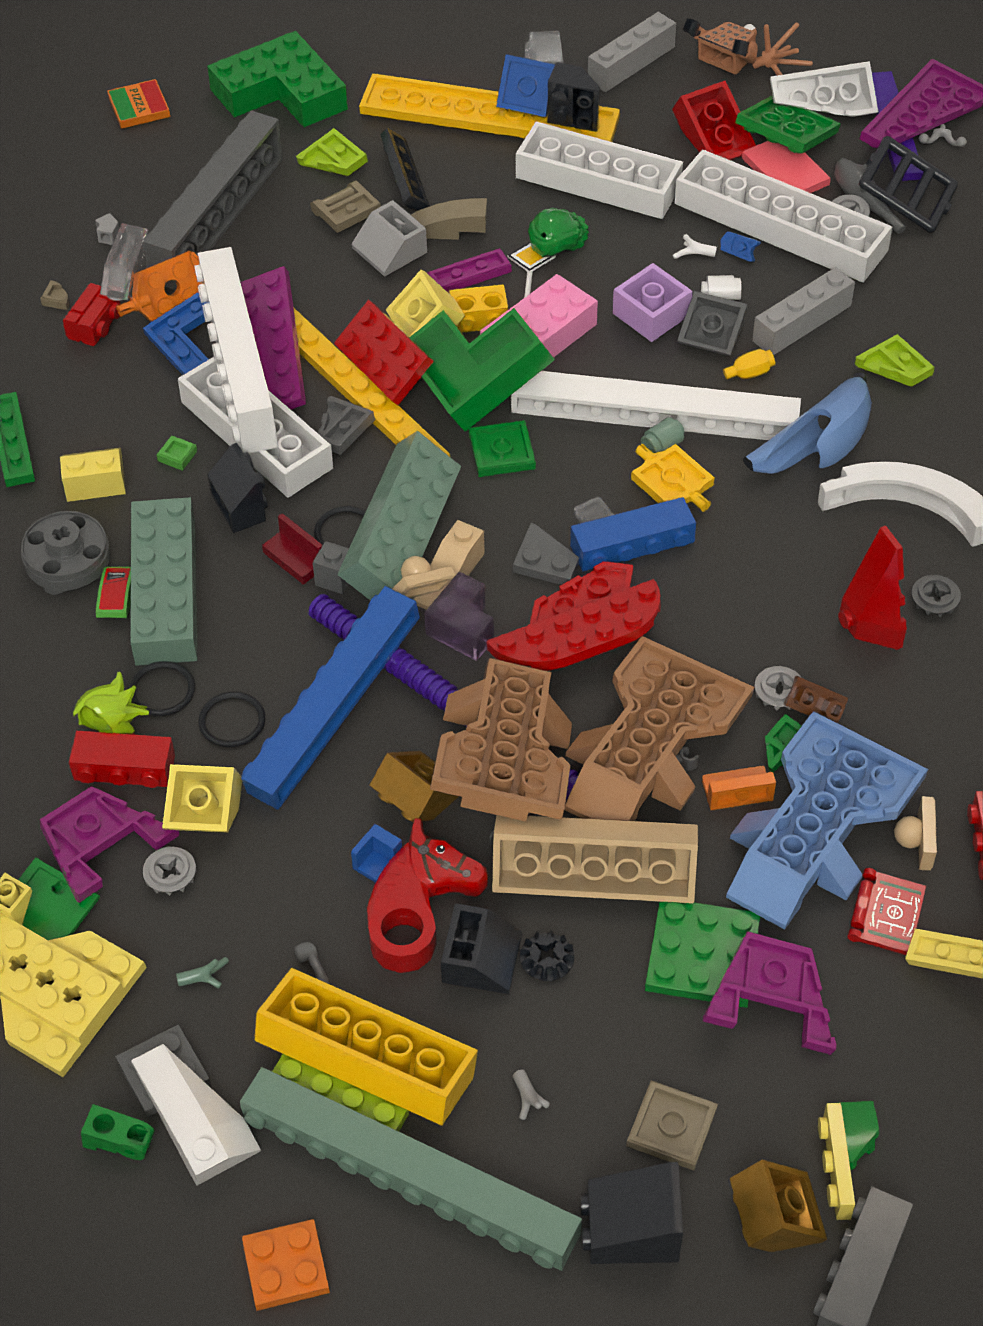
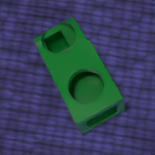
[81,1104,155,1160]

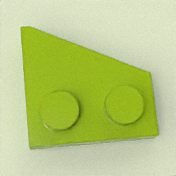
[296,128,368,176]
[855,334,935,387]

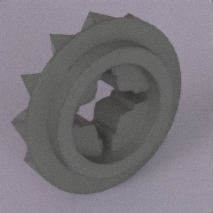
[911,575,961,617]

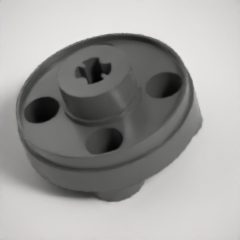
[21,511,111,595]

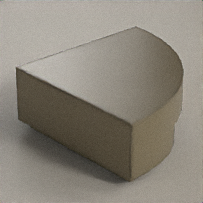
[40,280,69,310]

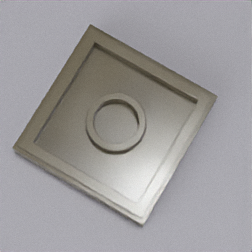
[626,1080,718,1171]

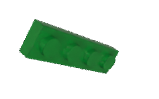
[0,392,35,487]

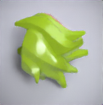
[73,672,149,734]

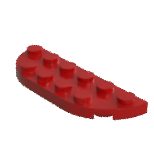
[486,579,661,671]

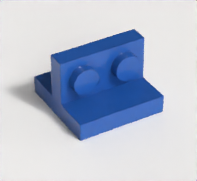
[496,54,555,117]

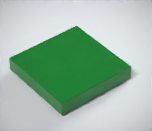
[469,420,536,477]

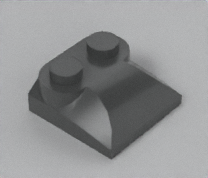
[677,291,748,357]

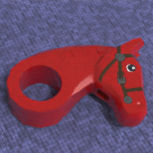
[367,818,488,973]

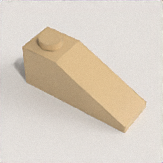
[413,520,484,616]

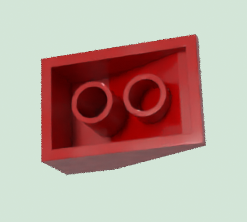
[672,80,756,161]

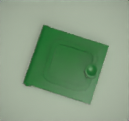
[18,858,100,940]

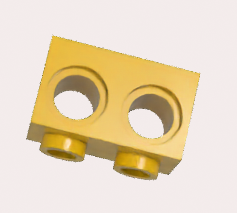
[449,285,508,332]

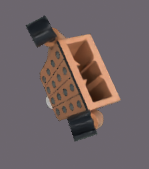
[683,18,758,75]

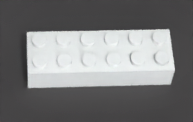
[516,121,683,219]
[178,357,333,498]

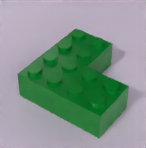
[207,31,348,128]
[410,308,555,432]

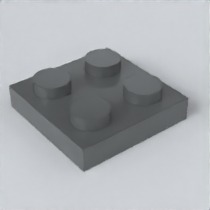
[115,1024,211,1118]

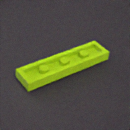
[272,1054,409,1132]

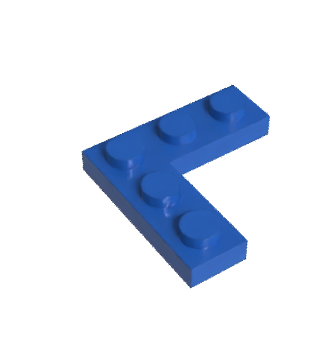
[143,292,209,375]

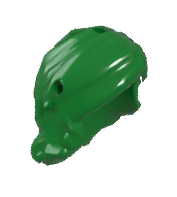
[528,208,589,257]

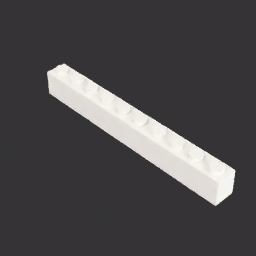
[511,371,801,440]

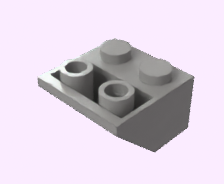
[352,200,427,277]

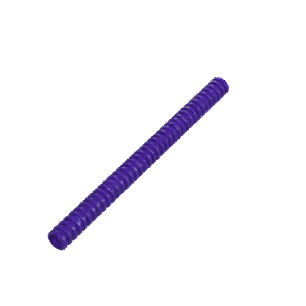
[308,594,578,800]

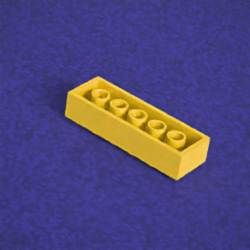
[255,968,478,1126]

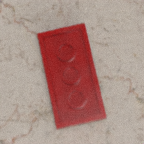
[334,299,434,405]

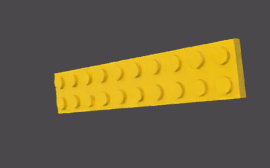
[359,73,620,142]

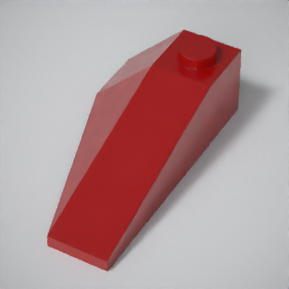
[838,526,907,650]

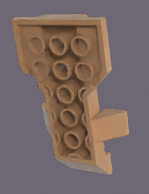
[564,636,754,821]
[430,658,572,822]

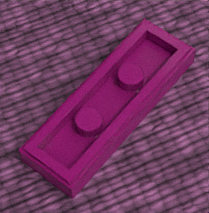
[427,248,512,293]

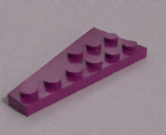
[859,59,983,148]
[240,266,306,410]

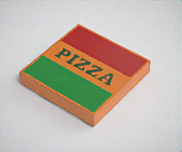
[107,79,170,129]

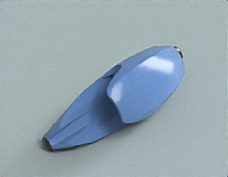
[743,373,872,474]

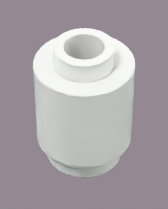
[701,275,741,301]

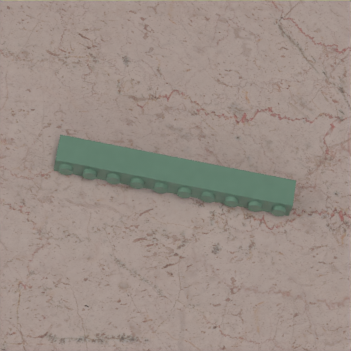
[240,1067,582,1271]

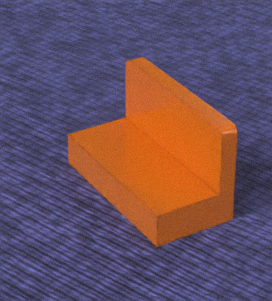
[702,766,776,810]

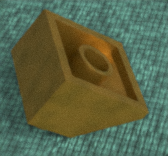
[369,751,459,822]
[730,1160,828,1252]

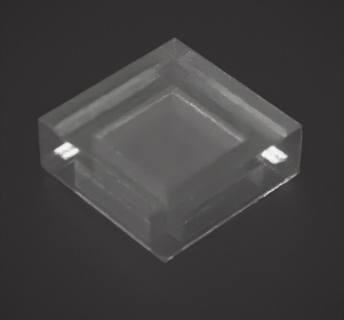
[574,496,614,523]

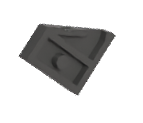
[318,396,375,455]
[513,523,579,585]

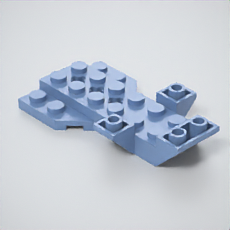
[726,711,928,930]

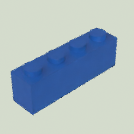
[570,497,696,572]

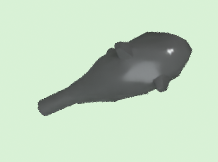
[833,158,906,234]

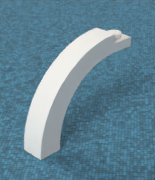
[818,462,983,547]

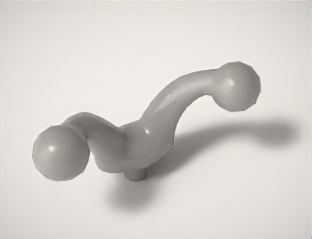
[919,124,967,147]

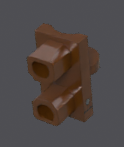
[783,676,849,723]

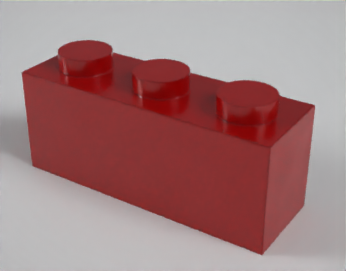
[69,731,175,788]

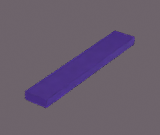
[872,71,923,181]

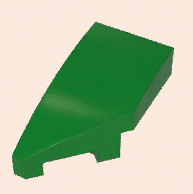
[765,714,802,772]
[838,1101,879,1170]

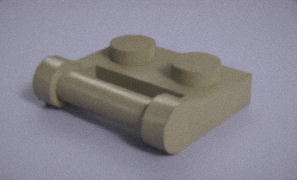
[310,181,381,233]

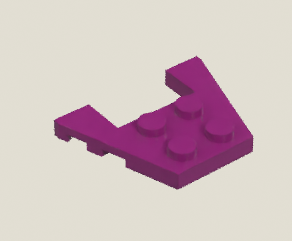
[40,786,179,903]
[702,932,836,1055]

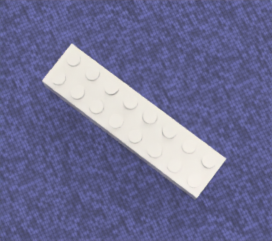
[674,149,892,283]
[194,247,278,453]

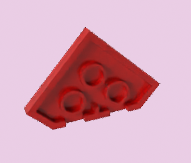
[530,561,633,624]

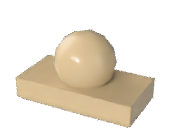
[392,556,455,598]
[894,796,937,870]

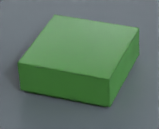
[157,435,197,471]

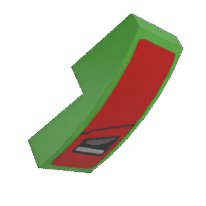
[96,567,131,618]

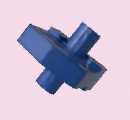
[721,232,761,262]

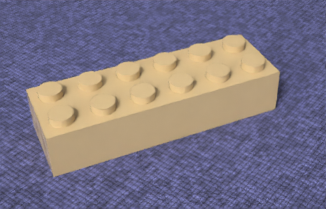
[492,815,698,903]

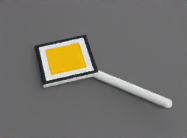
[507,242,556,298]

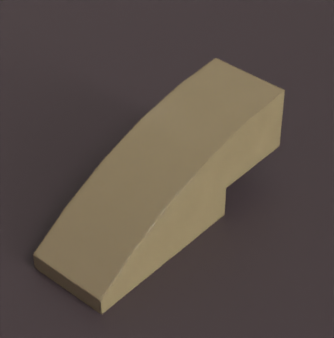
[411,198,487,240]

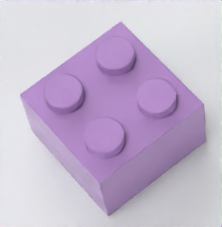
[613,263,692,342]

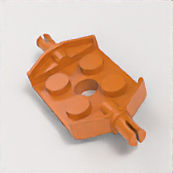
[116,251,203,322]

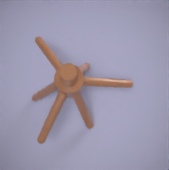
[752,22,813,76]

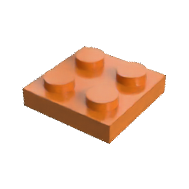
[242,1219,330,1311]

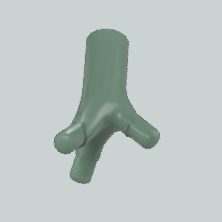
[176,957,229,989]

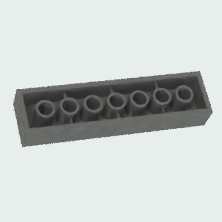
[143,111,283,291]

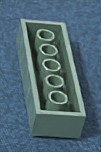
[337,431,461,600]
[131,497,197,666]

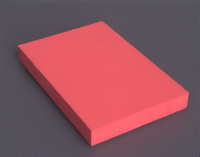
[742,141,831,193]

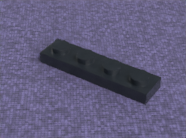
[380,128,430,211]

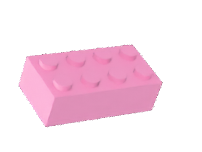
[480,274,598,358]

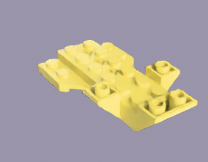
[0,873,147,1077]

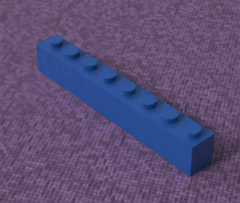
[241,586,420,810]

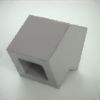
[95,213,120,245]

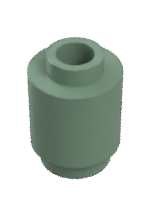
[641,417,684,453]

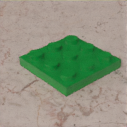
[735,95,841,153]
[645,901,760,1008]

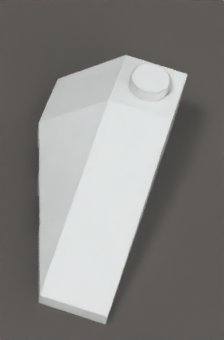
[770,61,878,117]
[131,1044,261,1186]

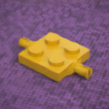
[631,444,715,512]

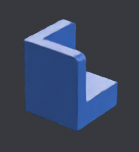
[351,824,402,883]

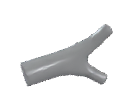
[513,1069,550,1120]

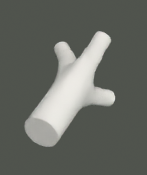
[673,234,717,259]

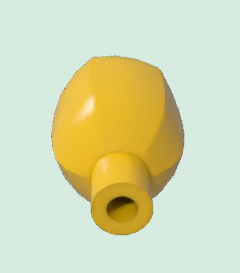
[723,349,775,380]

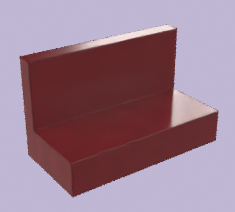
[262,513,323,585]

